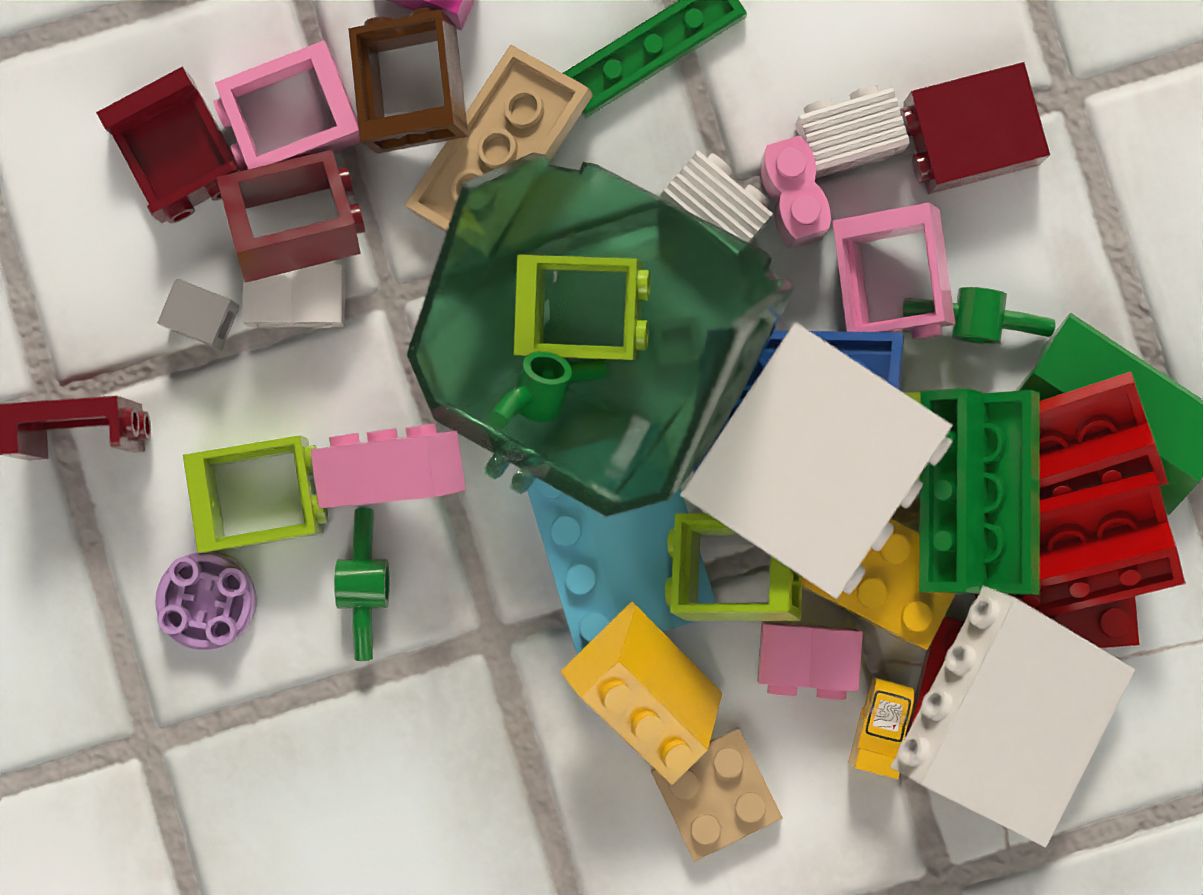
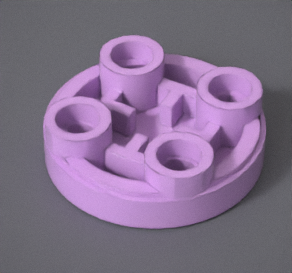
[155,552,256,650]

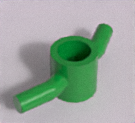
[903,287,1055,344]
[488,351,607,429]
[334,507,390,661]

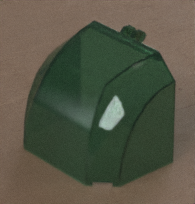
[406,152,794,517]

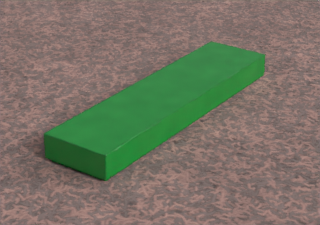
[563,0,747,119]

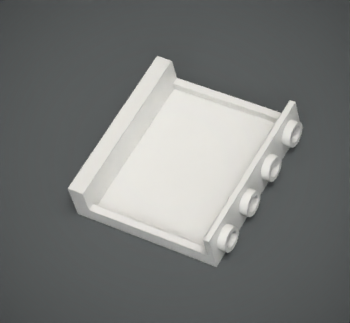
[680,322,952,599]
[891,586,1135,848]

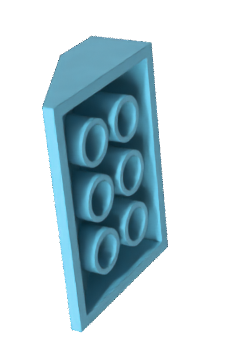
[520,427,716,654]

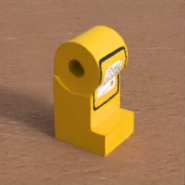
[848,677,914,779]

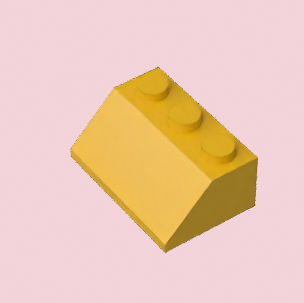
[560,601,723,785]

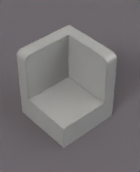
[157,279,240,350]

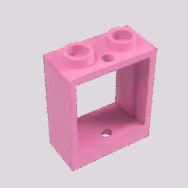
[213,40,361,171]
[833,202,955,339]

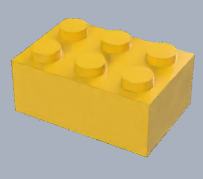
[802,519,956,650]

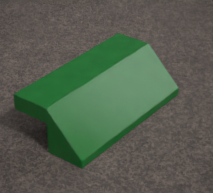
[1015,312,1203,515]
[919,388,1040,595]

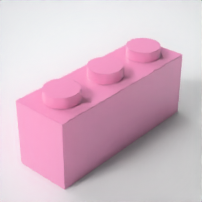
[310,423,466,508]

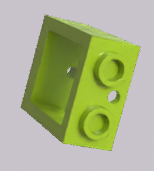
[514,255,651,360]
[183,435,328,553]
[665,513,802,621]

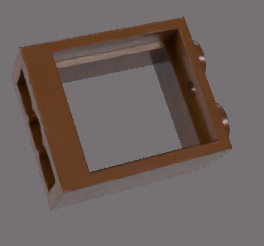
[348,7,468,154]

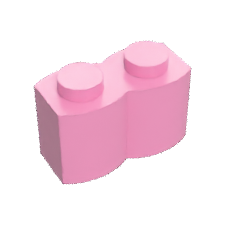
[760,135,831,249]
[757,622,863,700]

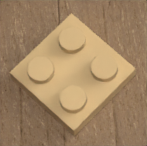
[650,727,783,862]

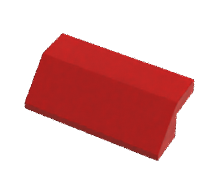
[1039,372,1168,500]
[975,471,1186,617]

